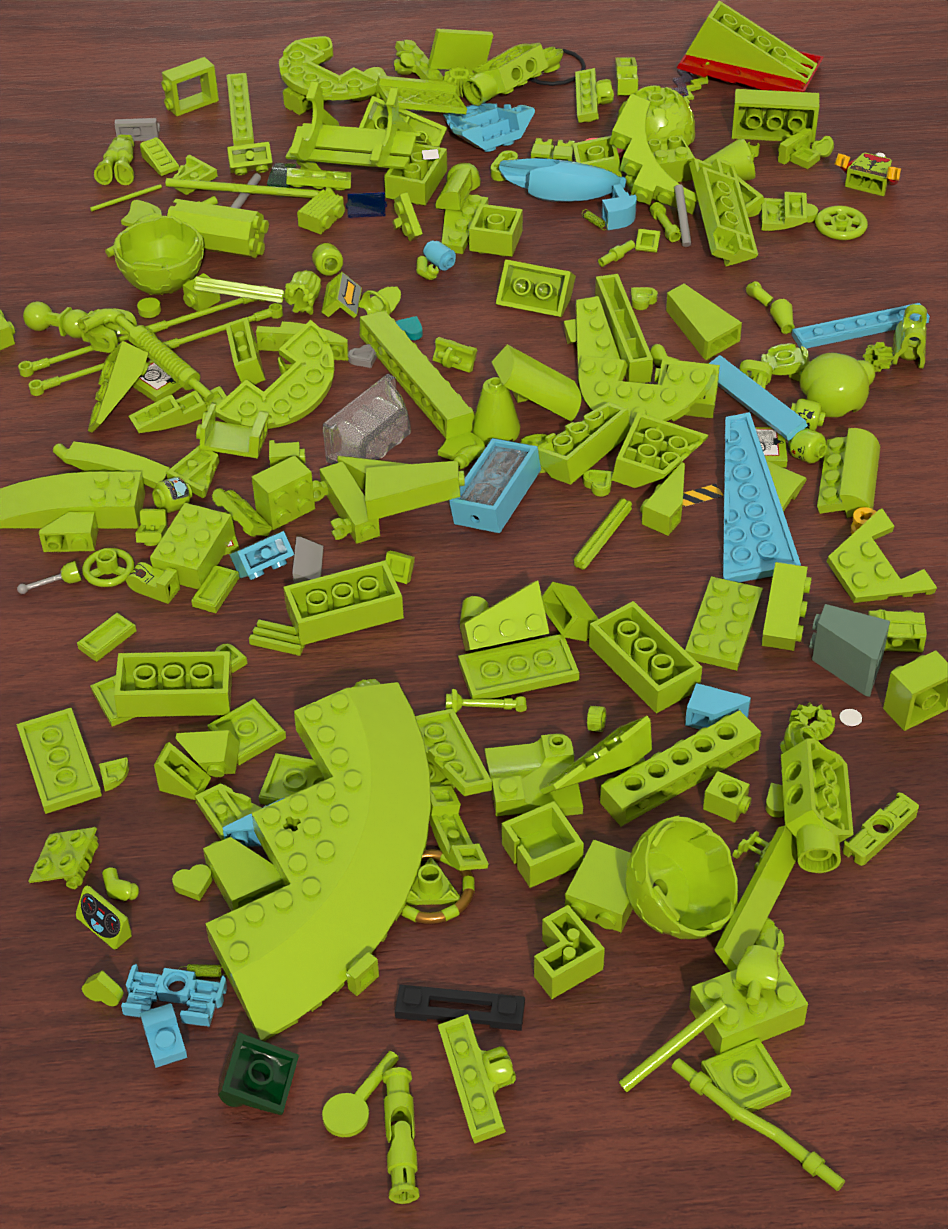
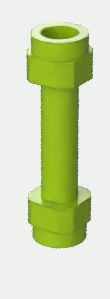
[650,202,681,242]

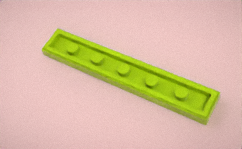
[227,73,254,146]
[715,825,798,971]

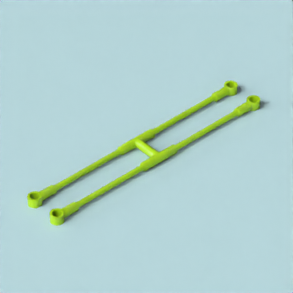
[18,286,283,396]

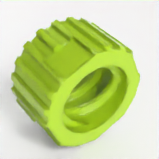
[587,706,606,732]

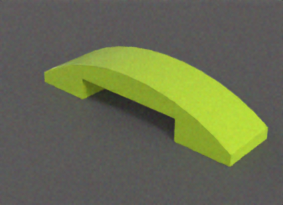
[429,786,489,871]

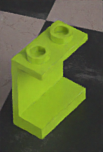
[196,403,269,458]

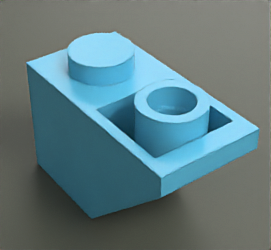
[685,683,751,729]

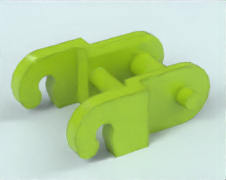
[733,831,772,870]

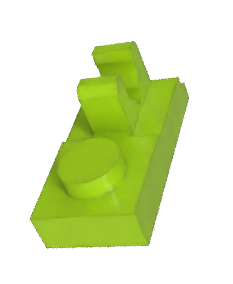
[778,128,812,165]

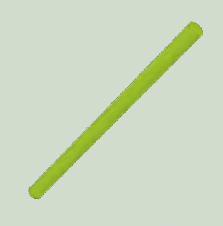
[90,184,162,212]

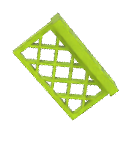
[375,75,467,114]

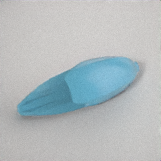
[499,158,626,202]

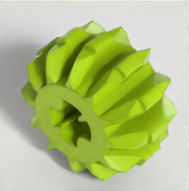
[443,66,475,98]

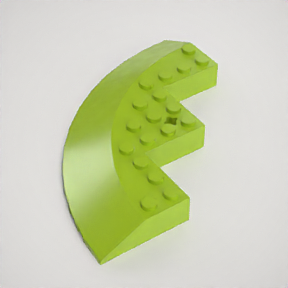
[205,682,431,1041]

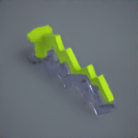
[672,62,709,103]

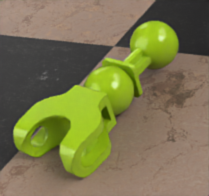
[23,301,137,353]

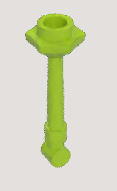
[445,689,527,713]

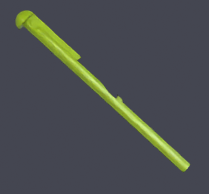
[166,178,334,198]

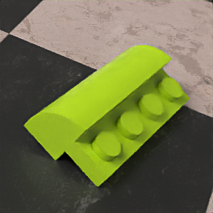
[817,428,880,518]

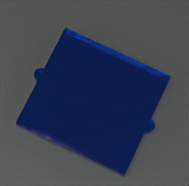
[346,192,387,218]

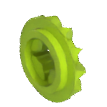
[789,702,835,740]

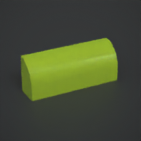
[492,344,581,422]

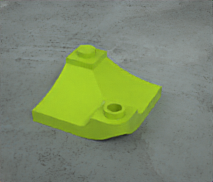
[485,734,583,816]

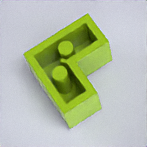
[534,905,605,999]

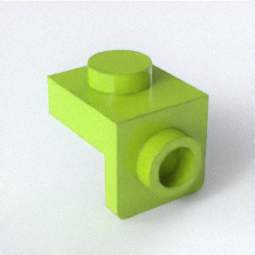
[136,509,167,546]

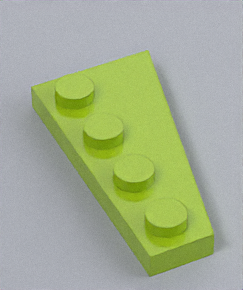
[575,296,621,383]
[415,708,492,796]

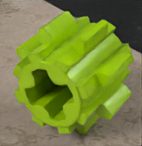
[863,342,894,372]

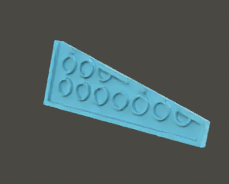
[723,412,801,583]

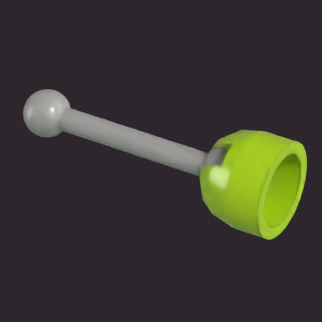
[17,561,82,594]

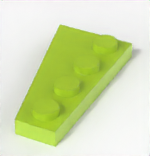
[442,194,488,254]

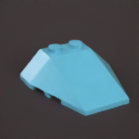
[443,103,535,152]

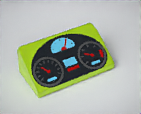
[76,886,132,949]

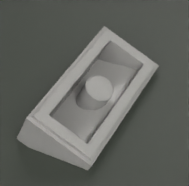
[293,537,324,584]

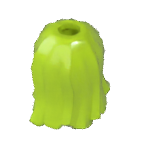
[284,270,321,315]

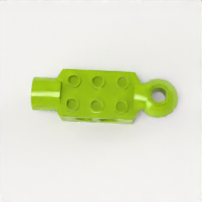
[463,43,563,106]
[780,721,854,873]

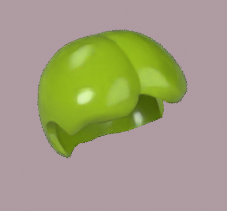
[800,353,875,417]

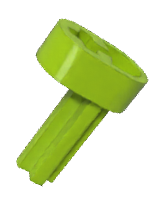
[739,360,773,389]

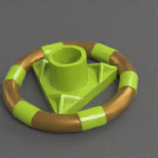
[401,849,475,924]

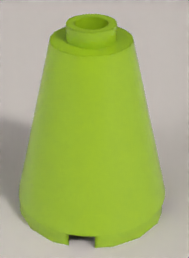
[703,138,756,181]
[472,377,520,445]

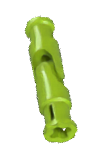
[383,1067,419,1204]

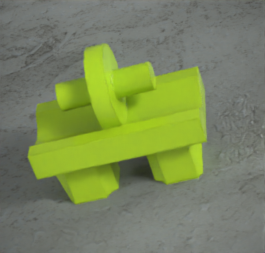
[432,337,477,373]

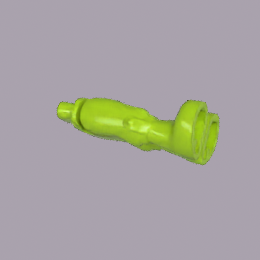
[94,135,134,185]

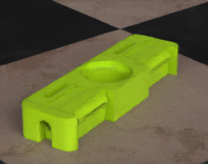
[842,793,919,866]

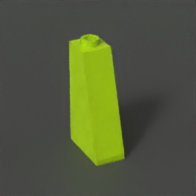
[666,284,742,360]
[365,461,465,520]

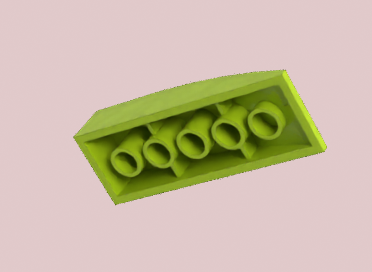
[0,471,145,529]

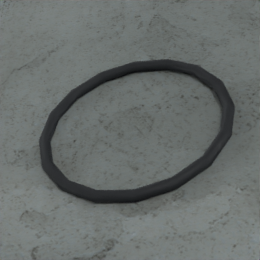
[527,48,586,86]

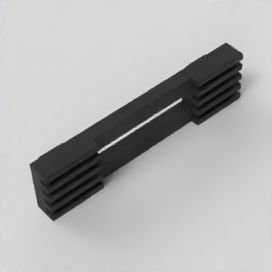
[395,984,525,1031]

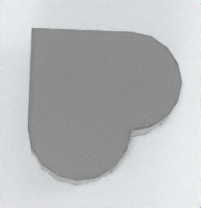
[348,344,377,368]

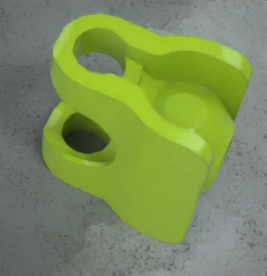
[892,304,927,369]

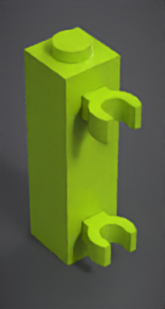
[312,461,380,544]

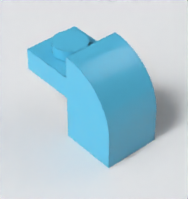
[602,184,637,230]
[140,1003,187,1068]

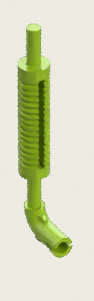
[77,308,214,401]

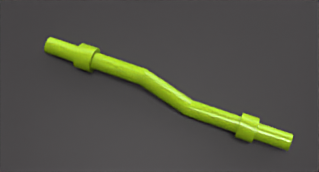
[671,1058,845,1191]

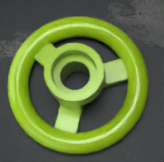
[82,548,134,587]

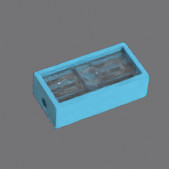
[449,438,541,533]

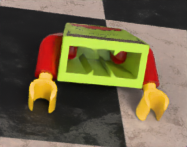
[834,153,901,196]

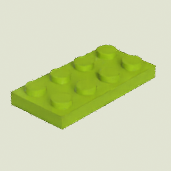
[685,576,763,670]
[458,634,579,699]
[16,708,102,814]

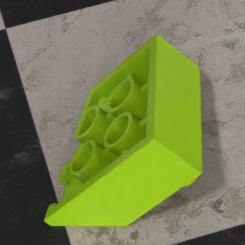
[612,412,708,488]

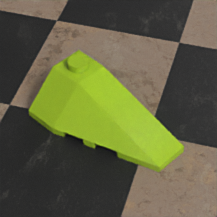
[540,716,652,794]

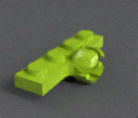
[394,40,444,81]
[575,68,614,123]
[438,1014,516,1143]

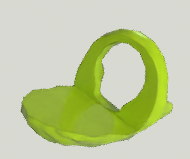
[358,287,401,315]

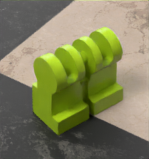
[531,138,575,162]

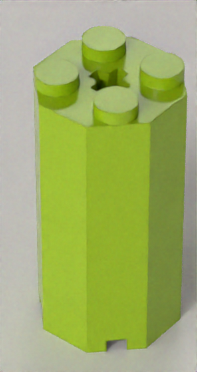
[167,199,269,259]

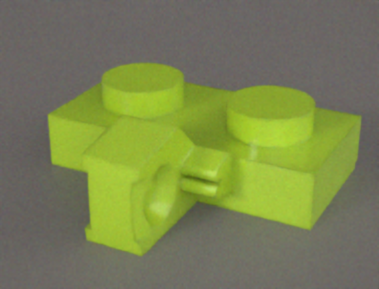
[392,192,423,241]

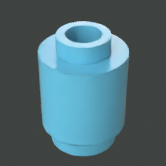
[423,241,456,270]

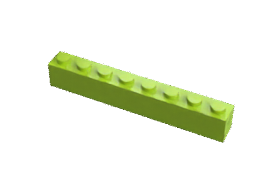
[360,310,475,439]

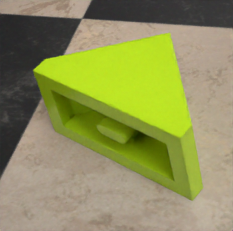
[154,742,211,800]

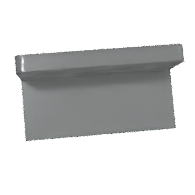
[115,118,160,141]

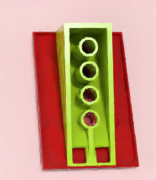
[677,0,824,92]

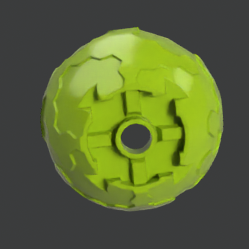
[616,85,695,146]
[113,216,204,295]
[625,815,738,939]

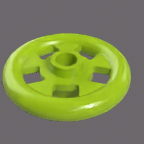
[815,206,868,240]

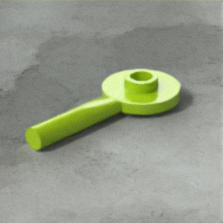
[322,1051,399,1137]

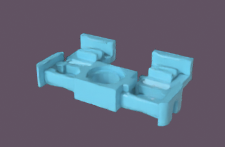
[121,964,227,1027]

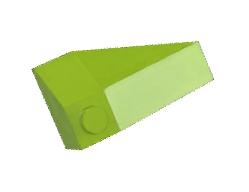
[359,96,447,147]
[88,341,149,432]

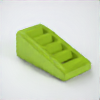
[140,137,179,176]

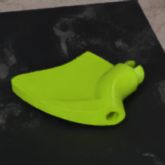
[121,200,162,227]
[438,432,485,470]

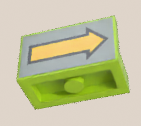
[322,272,362,318]

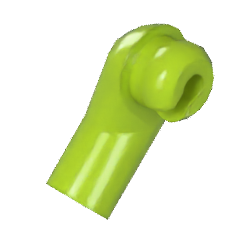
[416,256,439,280]
[650,344,679,367]

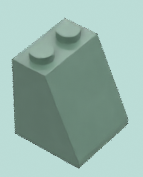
[809,604,890,697]

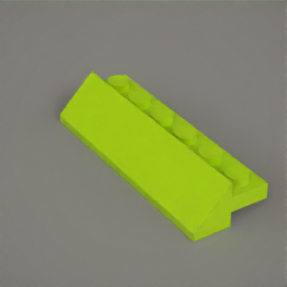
[689,158,758,267]

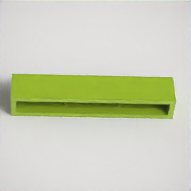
[595,274,653,383]

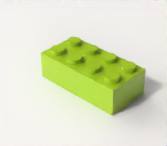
[732,89,819,143]
[283,560,404,646]
[589,601,702,714]
[114,651,232,717]

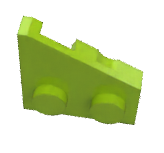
[173,155,218,195]
[166,445,219,498]
[195,783,266,841]

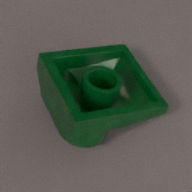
[218,1032,299,1115]

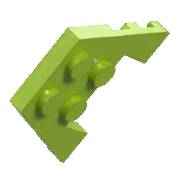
[826,509,937,603]

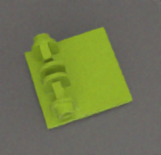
[28,827,99,889]

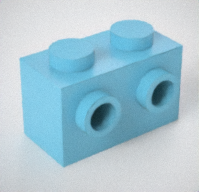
[229,531,294,580]

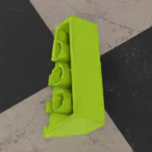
[532,402,630,485]

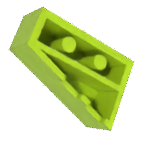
[460,580,549,651]

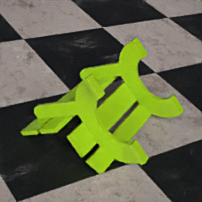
[285,82,432,169]

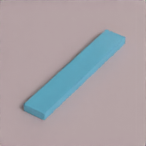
[792,303,930,349]
[709,355,808,441]

